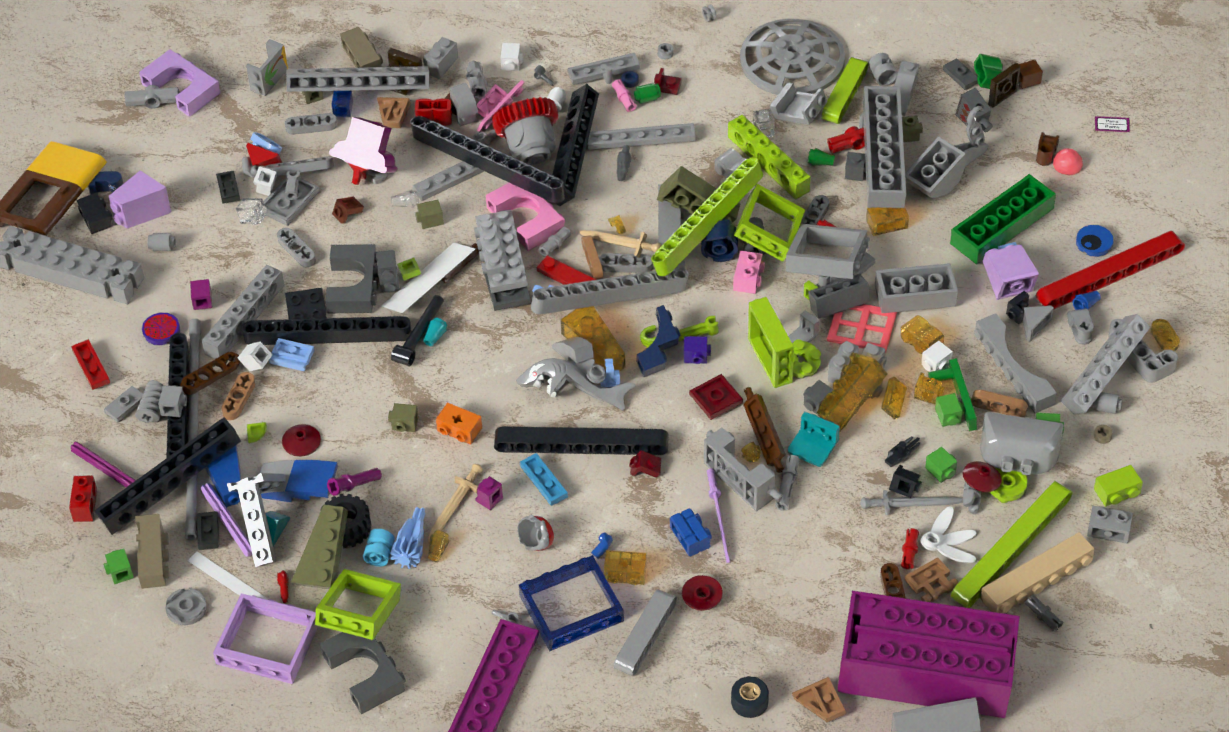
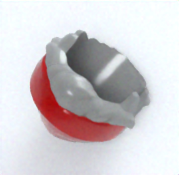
[517,515,554,551]

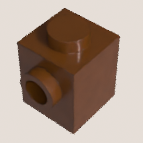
[1018,60,1043,89]

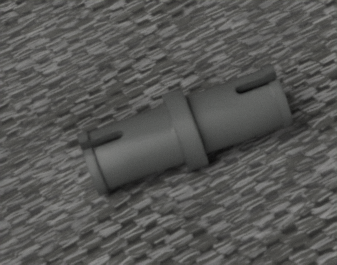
[1025,594,1064,632]

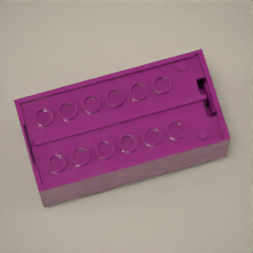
[837,590,1020,718]

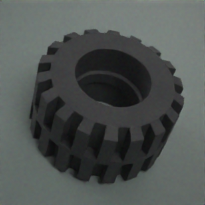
[319,494,372,548]

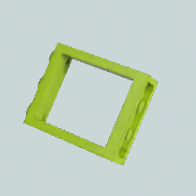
[734,184,805,262]
[748,297,794,388]
[315,569,401,640]

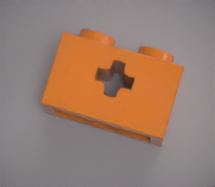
[436,402,482,444]

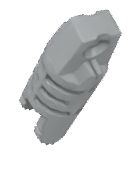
[963,482,981,514]

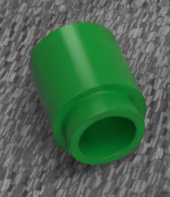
[634,83,661,104]

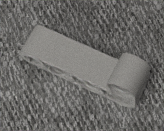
[1108,319,1178,383]

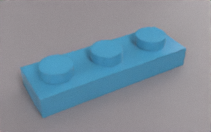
[520,453,568,506]

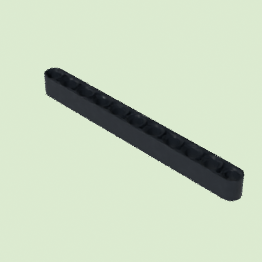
[410,116,565,203]

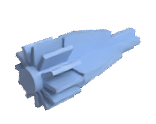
[390,507,426,569]

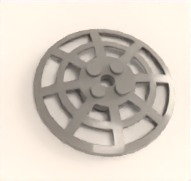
[740,19,845,95]

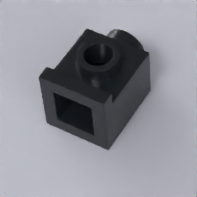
[889,465,922,498]

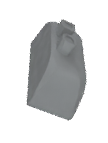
[980,412,1064,475]

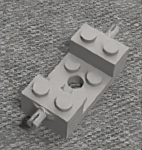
[704,427,783,512]

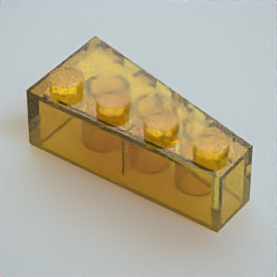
[560,306,625,372]
[816,352,888,432]

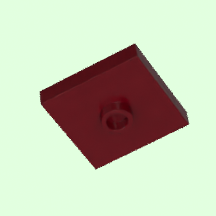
[689,374,743,420]

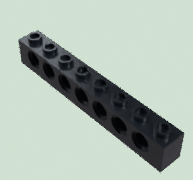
[552,84,599,206]
[94,417,241,535]

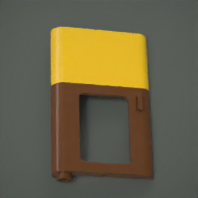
[0,141,107,236]

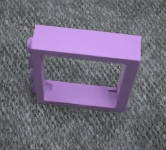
[213,593,319,684]

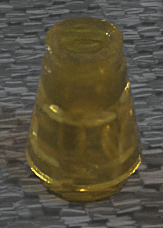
[428,530,450,562]

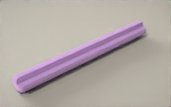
[201,483,252,557]

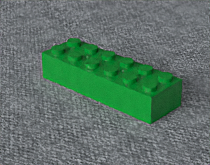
[950,174,1056,265]

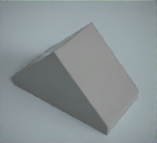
[1022,306,1054,342]

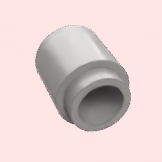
[148,233,176,251]
[1093,392,1123,414]

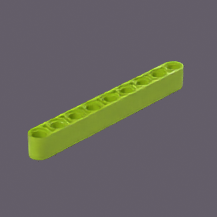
[651,157,763,276]
[950,481,1073,608]

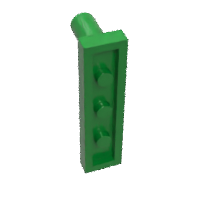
[928,358,977,431]

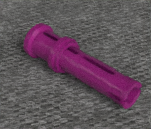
[327,468,382,496]

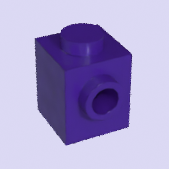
[684,336,711,364]

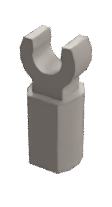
[285,171,301,200]

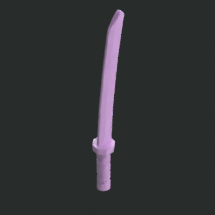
[707,468,730,563]

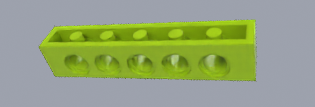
[728,115,811,199]

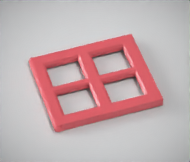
[827,304,897,353]

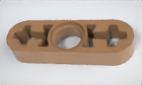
[581,235,603,279]
[221,372,256,420]
[971,390,1028,417]

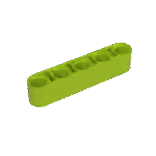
[821,57,868,124]

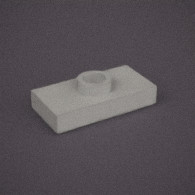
[104,386,143,422]

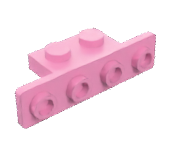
[477,80,524,132]

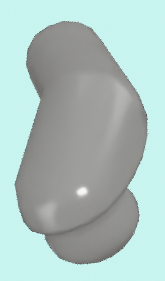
[242,157,259,178]

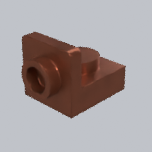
[332,196,364,224]

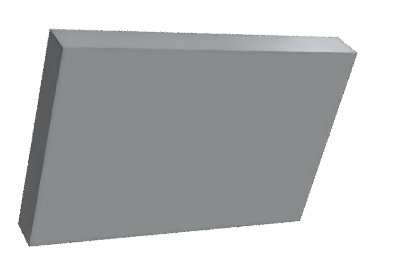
[258,174,320,226]

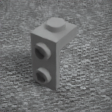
[788,310,819,343]

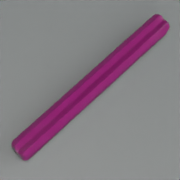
[70,442,136,487]

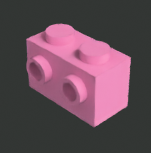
[733,251,765,294]

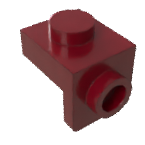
[629,450,662,478]

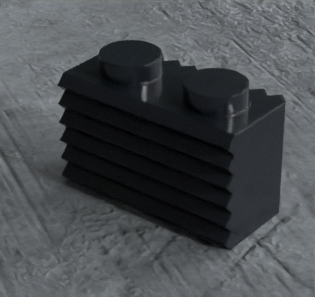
[76,192,113,234]

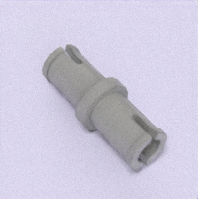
[539,227,571,257]

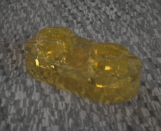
[1151,319,1180,351]

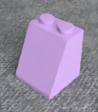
[109,171,171,229]
[983,245,1039,300]

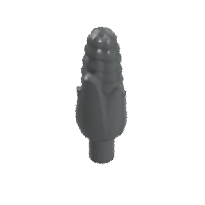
[616,145,631,181]

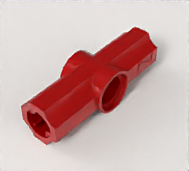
[827,126,865,153]

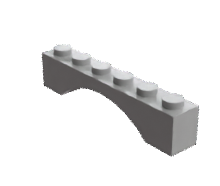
[974,313,1057,413]

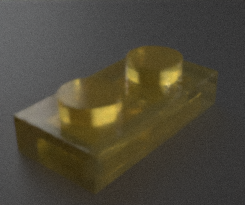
[881,377,907,419]

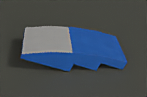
[260,460,338,502]

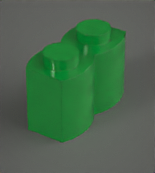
[974,54,1003,89]

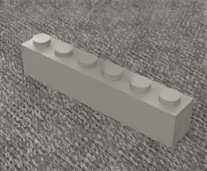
[658,184,685,268]

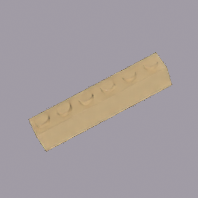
[980,532,1095,613]

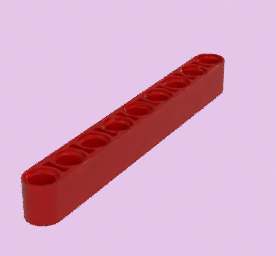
[1035,231,1185,309]

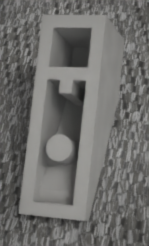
[894,61,919,116]

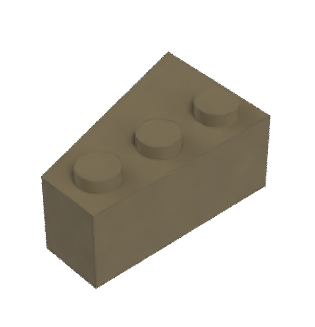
[135,514,169,589]

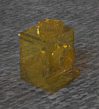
[914,372,945,405]

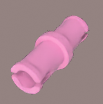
[612,79,637,112]

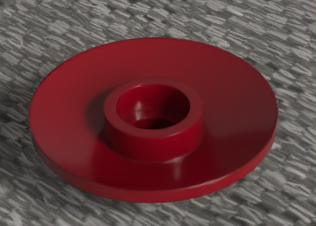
[282,424,321,457]
[963,461,1002,492]
[682,575,723,611]

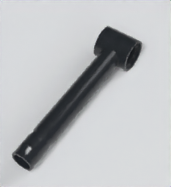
[391,295,444,367]

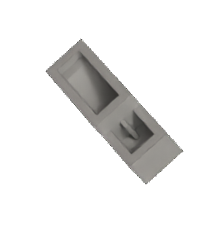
[552,337,594,363]

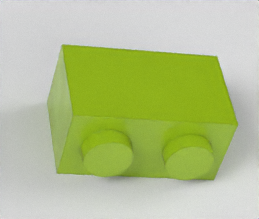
[1094,465,1143,507]

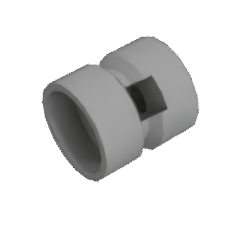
[868,53,898,86]

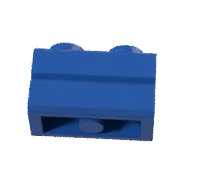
[670,508,712,557]

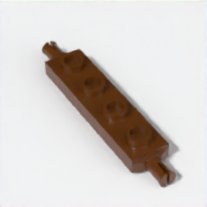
[743,387,786,473]

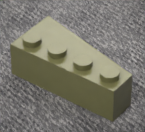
[657,166,741,223]
[291,505,348,589]

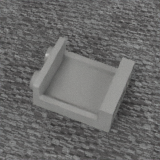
[770,83,828,125]

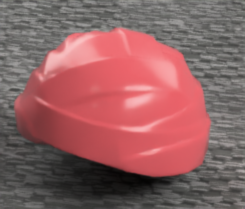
[1053,148,1083,175]

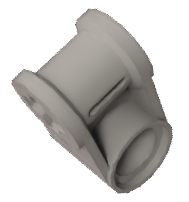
[1067,308,1094,345]

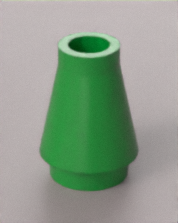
[807,148,835,166]

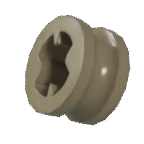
[1094,425,1112,444]

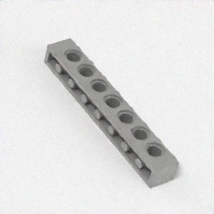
[286,66,429,92]

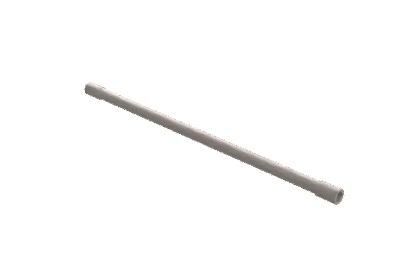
[185,319,201,540]

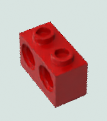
[69,475,97,522]

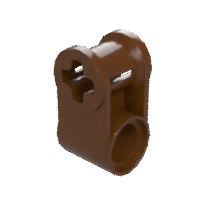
[1036,132,1060,166]

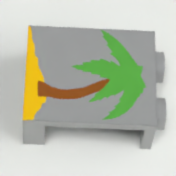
[246,39,288,96]

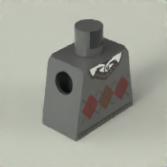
[955,87,993,133]

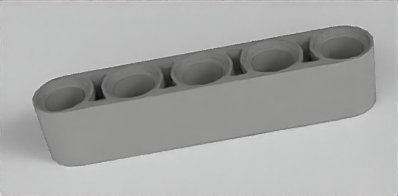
[614,589,677,676]

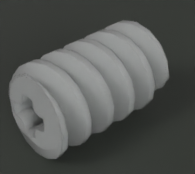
[135,380,163,423]

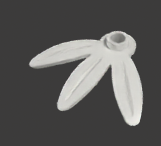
[921,506,977,563]

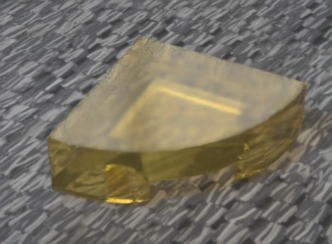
[608,215,626,234]

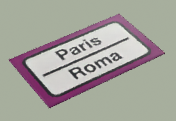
[1095,116,1130,132]

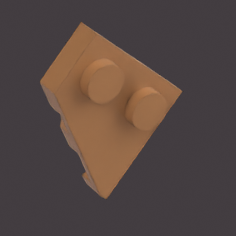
[377,97,411,128]
[792,677,846,722]

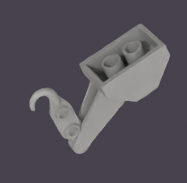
[905,106,988,198]

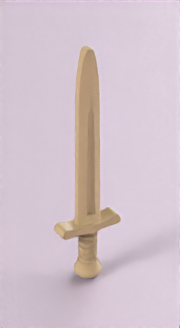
[579,230,662,258]
[427,464,483,543]

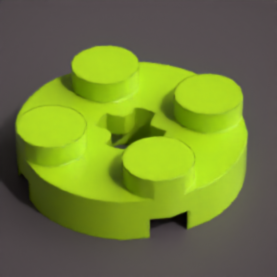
[792,339,821,378]
[990,468,1027,503]

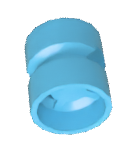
[363,529,395,567]

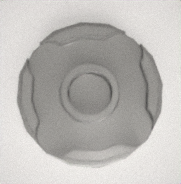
[165,588,207,626]

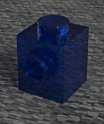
[332,90,353,117]

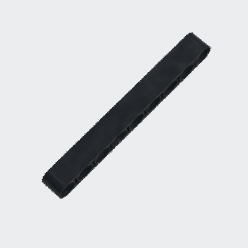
[242,316,412,345]
[166,333,189,458]
[494,426,669,455]

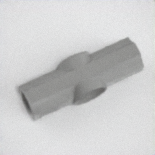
[466,60,488,100]
[125,85,179,109]

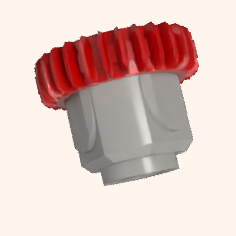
[492,97,559,165]

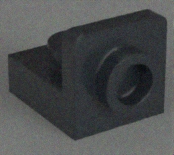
[1006,291,1030,324]

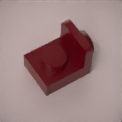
[654,68,681,95]

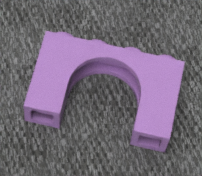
[139,49,220,117]

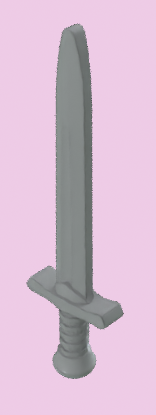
[860,490,963,515]

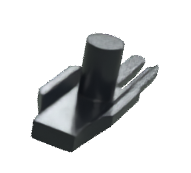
[885,436,921,467]

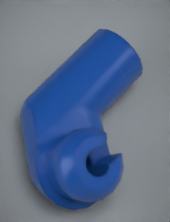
[591,532,613,559]

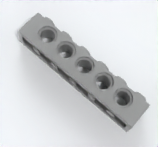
[202,264,285,359]
[1061,314,1150,414]

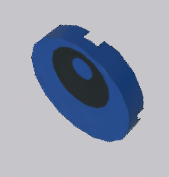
[1076,225,1113,257]

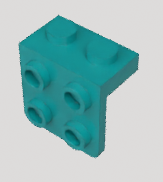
[787,411,840,467]

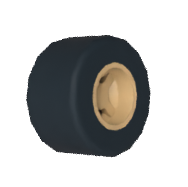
[731,676,769,718]

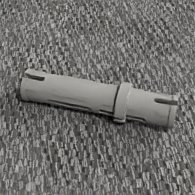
[775,455,800,511]

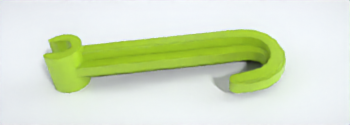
[640,316,719,348]

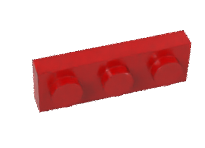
[71,339,110,390]

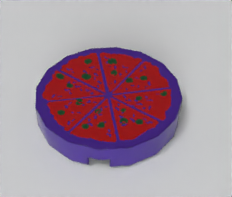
[142,312,180,345]

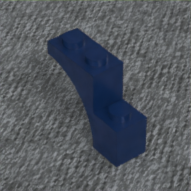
[636,305,680,377]

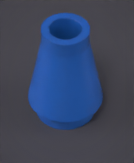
[1073,291,1101,310]

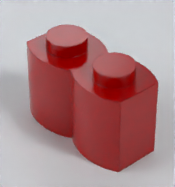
[415,98,453,126]

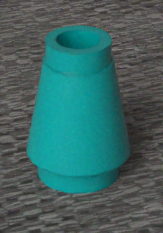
[423,318,447,347]

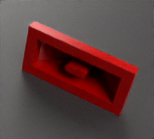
[246,143,282,166]

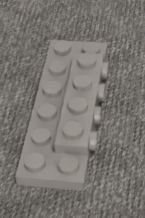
[474,210,528,293]

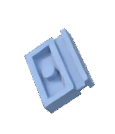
[269,338,315,372]

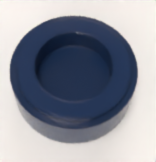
[621,71,639,88]

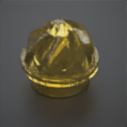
[741,442,761,462]

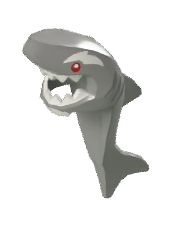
[516,358,636,411]

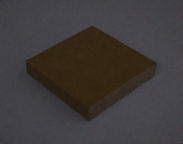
[988,63,1020,108]

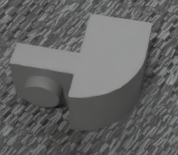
[449,82,478,127]

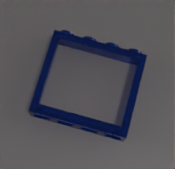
[518,555,624,652]

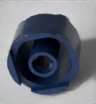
[701,219,738,262]

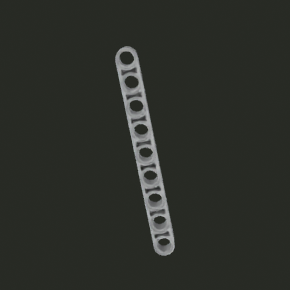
[531,267,689,314]

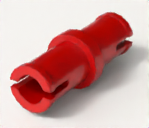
[901,528,919,569]

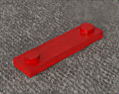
[536,255,597,285]

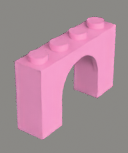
[486,183,565,251]

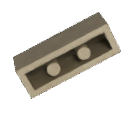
[340,27,383,68]

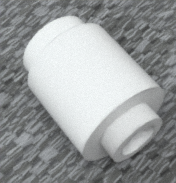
[547,87,566,112]

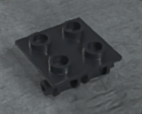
[285,287,327,319]

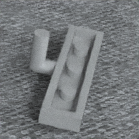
[568,53,640,85]

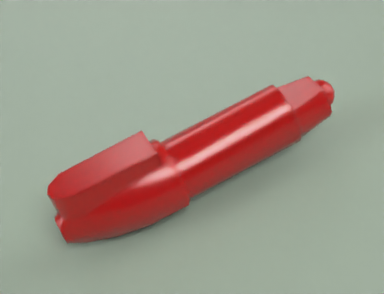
[277,570,289,603]

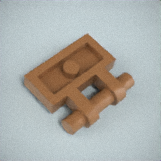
[905,557,958,602]

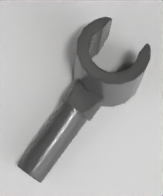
[534,65,554,86]

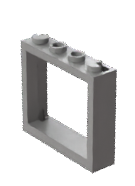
[786,224,870,279]

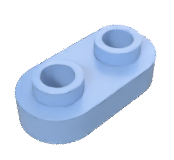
[250,132,282,154]

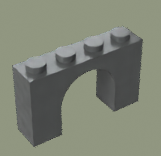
[325,244,379,313]
[320,629,406,714]

